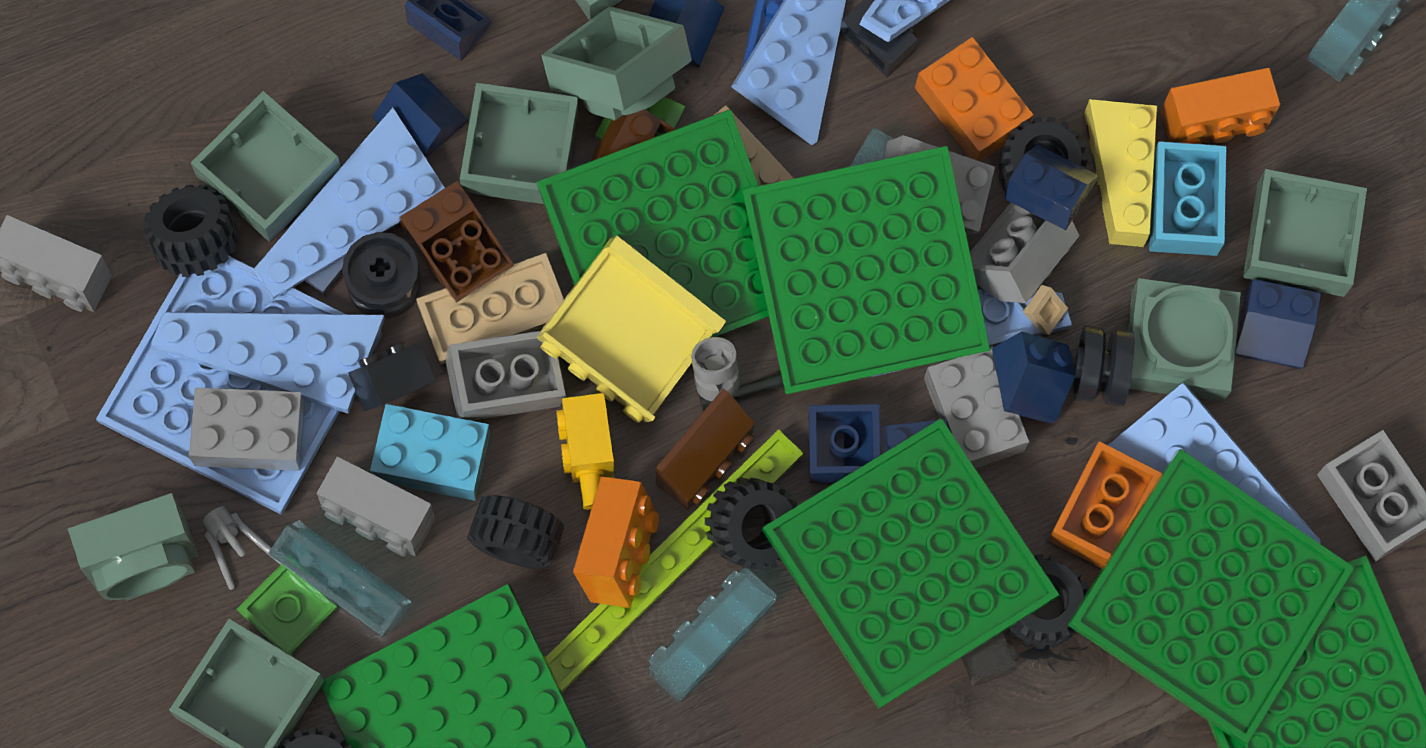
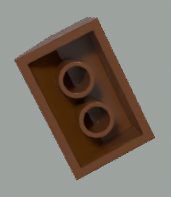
[655,388,755,510]

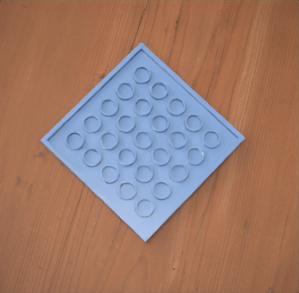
[96,256,382,515]

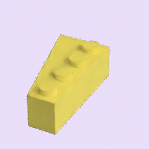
[1084,99,1157,247]

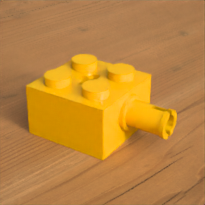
[556,393,614,510]

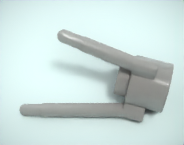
[202,506,285,590]

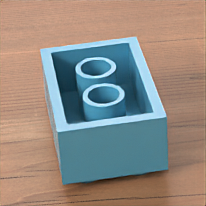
[1149,142,1226,256]
[370,404,490,501]

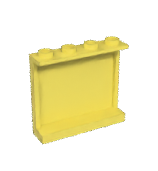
[536,236,726,423]

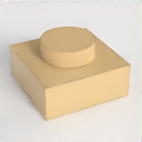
[1023,285,1068,335]

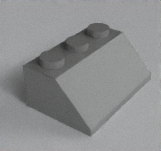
[970,203,1079,303]

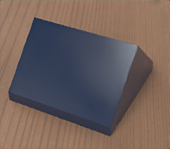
[405,0,492,61]
[649,0,724,68]
[372,73,468,158]

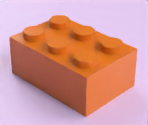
[915,37,1033,162]
[1160,68,1280,144]
[1047,441,1162,569]
[573,477,659,608]

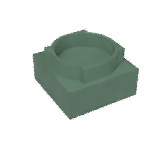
[541,6,692,120]
[460,83,579,204]
[191,91,341,242]
[1243,169,1367,297]
[1128,278,1241,402]
[68,493,199,601]
[169,619,324,748]

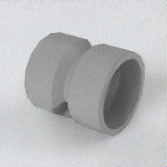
[691,337,740,401]

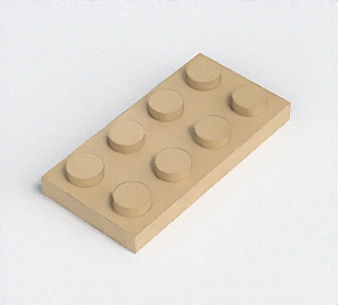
[416,253,564,365]

